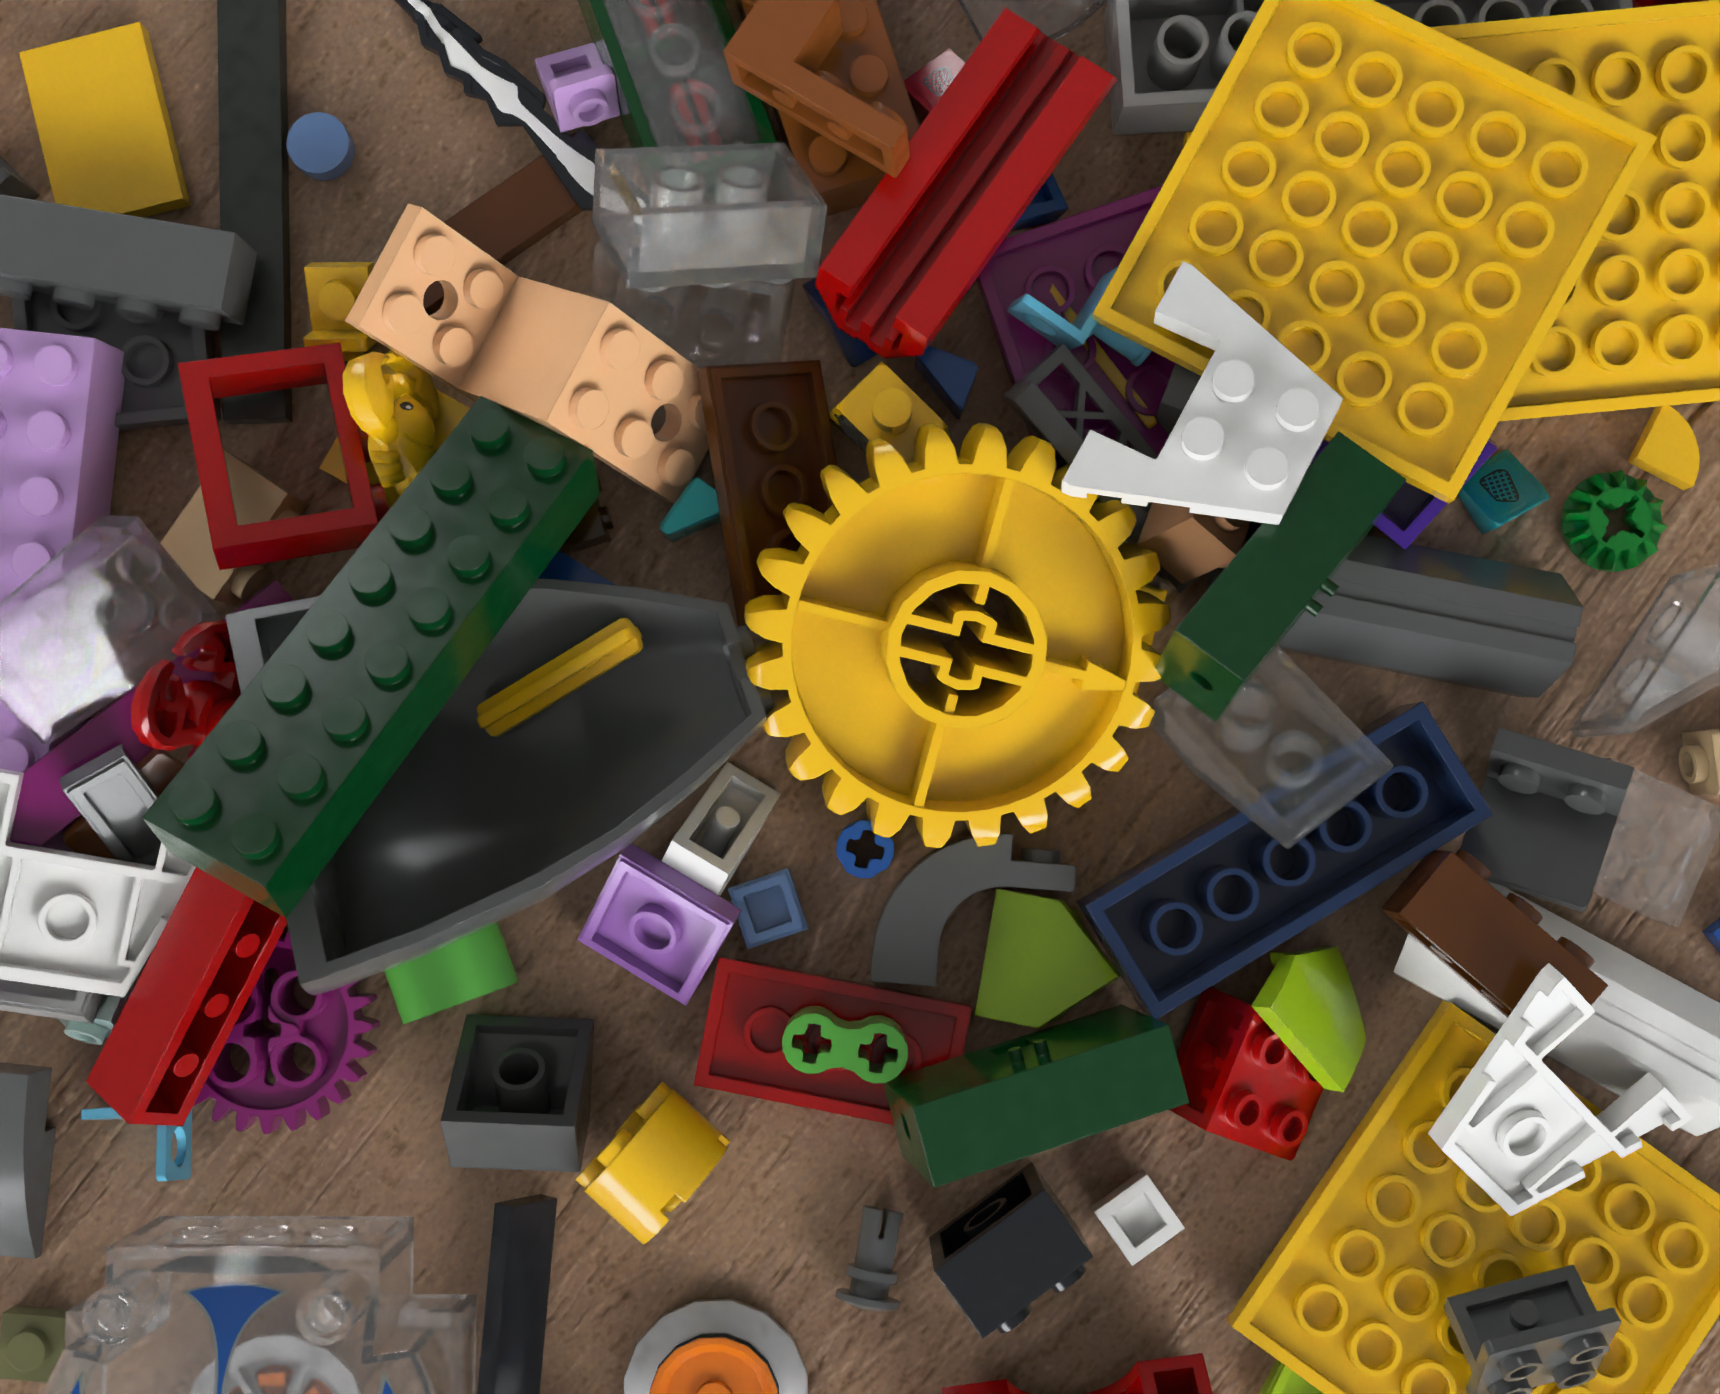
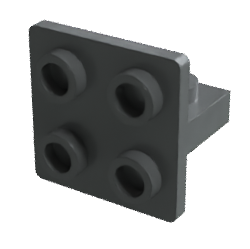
[1444,1265,1621,1394]

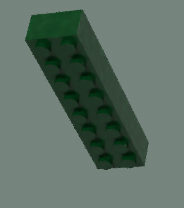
[142,396,600,918]

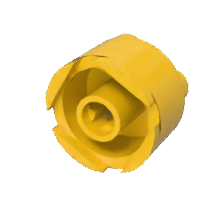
[575,1081,731,1245]

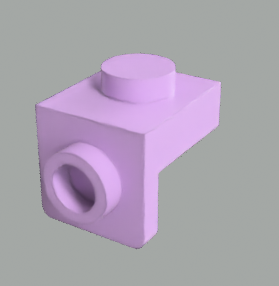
[534,42,620,132]

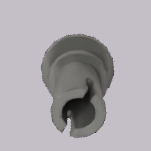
[835,1205,904,1311]

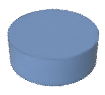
[286,112,355,181]

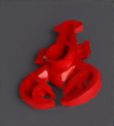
[131,621,241,760]

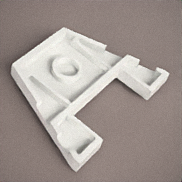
[1061,261,1343,525]
[0,768,196,997]
[1428,963,1693,1216]

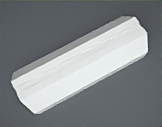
[1393,881,1720,1136]

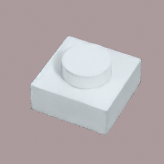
[1091,1169,1185,1266]

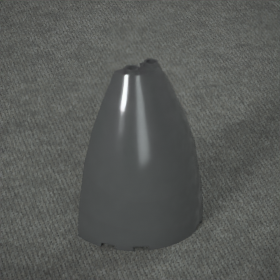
[225,579,774,995]

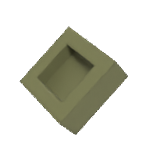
[0,1305,78,1384]

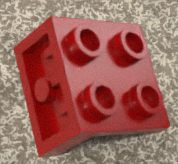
[1169,987,1323,1161]

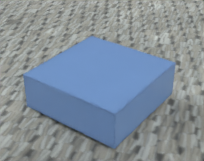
[728,868,809,949]

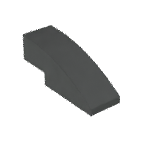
[0,1062,56,1259]

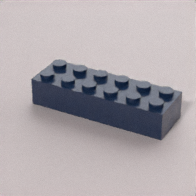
[1076,702,1493,1019]

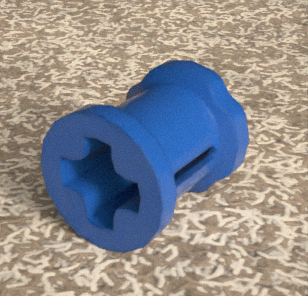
[836,820,894,878]

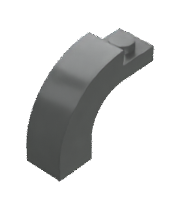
[870,833,1076,986]

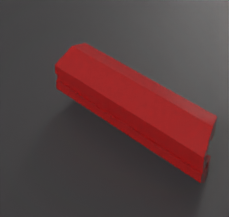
[815,7,1118,359]

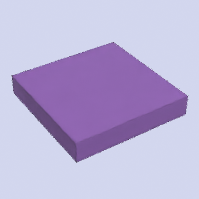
[577,843,742,1006]

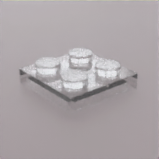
[1593,758,1720,928]

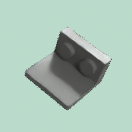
[1460,727,1635,912]

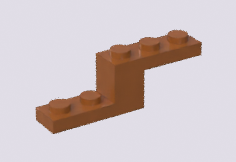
[723,0,910,178]

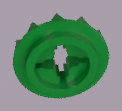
[1561,470,1668,572]

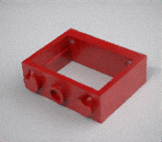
[177,342,388,570]

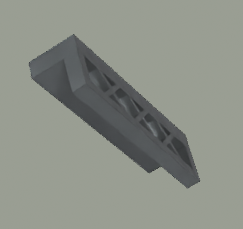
[1002,343,1198,593]

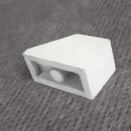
[662,762,781,896]

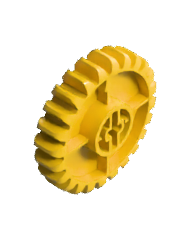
[744,423,1171,848]

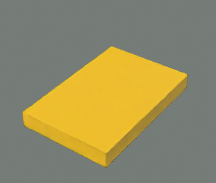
[19,21,191,218]

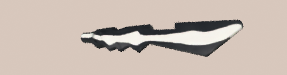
[394,0,650,211]

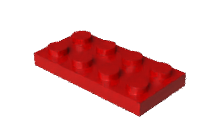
[693,955,972,1125]

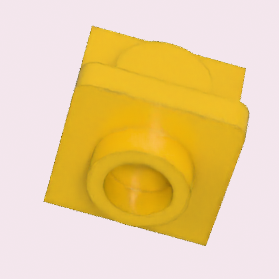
[303,262,378,361]

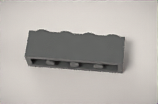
[0,194,257,331]

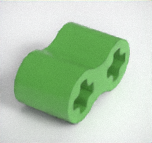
[384,922,519,1024]
[782,1006,908,1084]

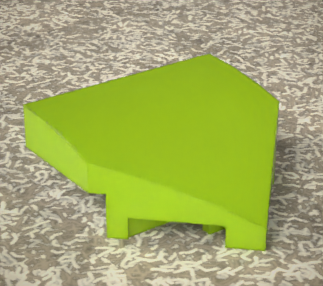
[975,888,1121,1028]
[1251,945,1366,1092]

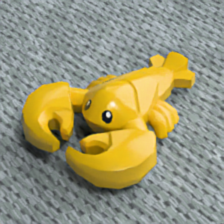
[343,351,439,497]

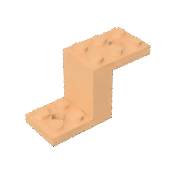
[345,204,709,504]

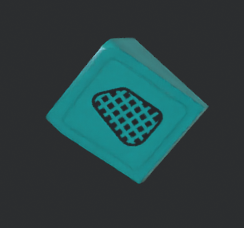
[1458,449,1550,535]
[660,477,721,543]

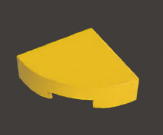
[1627,406,1700,491]

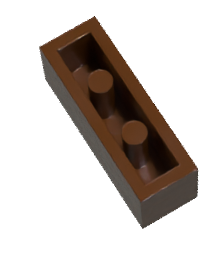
[1381,849,1608,1047]

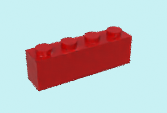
[86,867,287,1126]

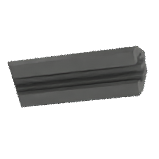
[1207,521,1583,698]

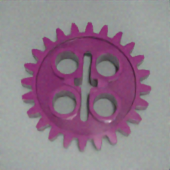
[194,930,380,1134]

